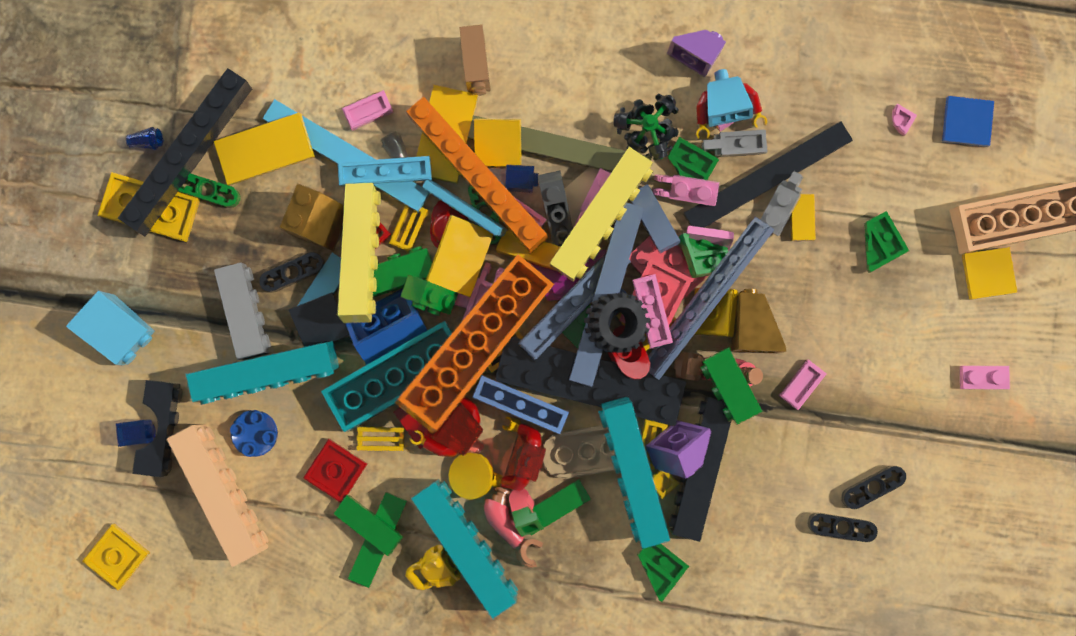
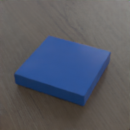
[942,96,994,147]

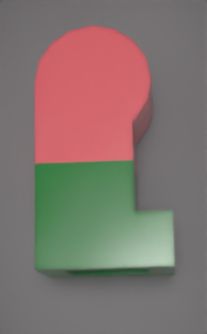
[509,488,544,537]

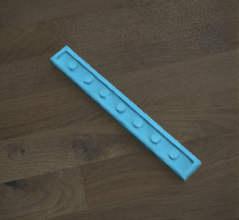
[263,99,430,212]

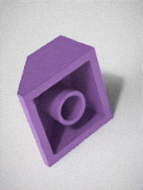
[667,30,726,77]
[646,420,711,479]

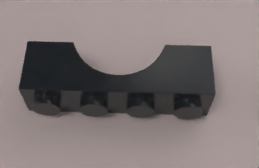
[132,380,182,477]

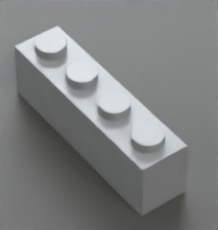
[214,263,271,360]

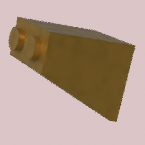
[280,183,344,251]
[731,289,787,354]

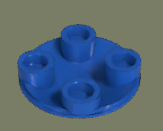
[230,410,278,457]

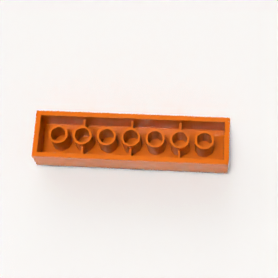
[395,254,554,433]

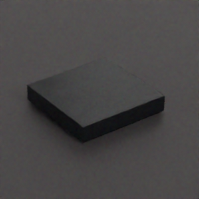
[289,292,350,347]

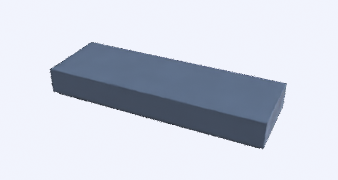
[630,184,680,253]

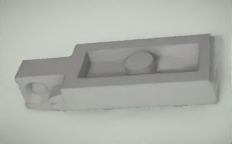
[701,130,767,157]
[760,171,803,237]

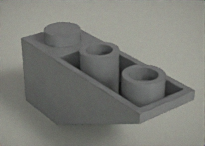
[538,170,573,247]

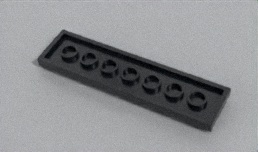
[495,337,687,426]

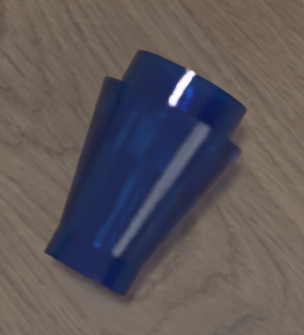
[126,127,163,150]

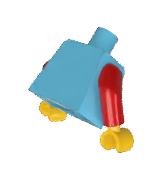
[696,69,767,139]

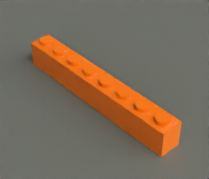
[406,96,548,254]

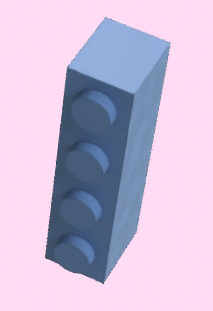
[473,376,569,434]

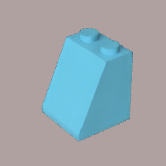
[66,291,155,366]

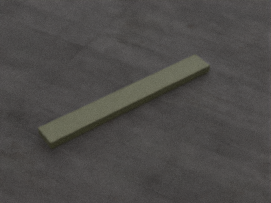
[468,115,652,172]

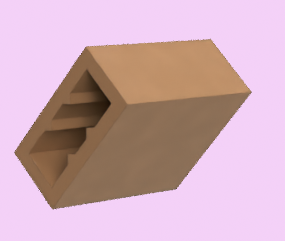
[459,24,491,96]

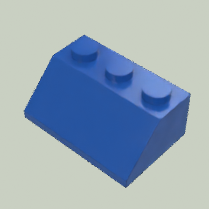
[346,288,428,365]

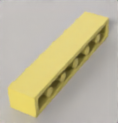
[550,147,653,282]
[338,183,381,323]

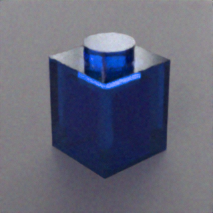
[505,165,539,193]
[116,420,156,447]

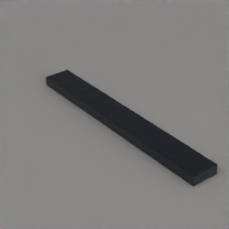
[683,121,853,228]

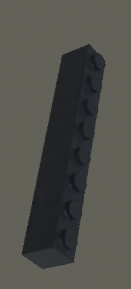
[117,68,252,237]

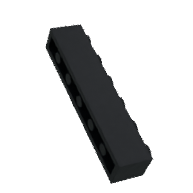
[668,397,731,542]

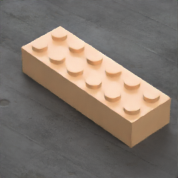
[949,182,1076,255]
[167,424,269,567]

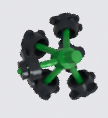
[613,94,679,160]

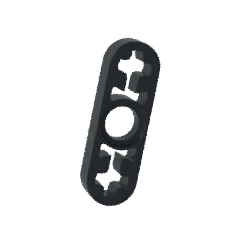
[259,252,325,293]
[841,466,906,509]
[808,513,878,542]

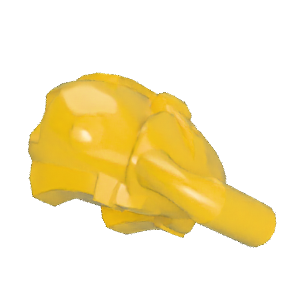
[405,545,461,590]

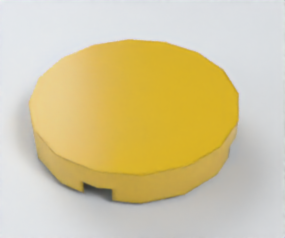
[448,452,494,500]

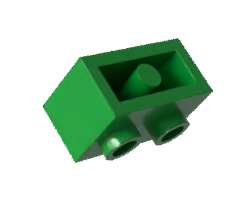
[401,275,458,316]

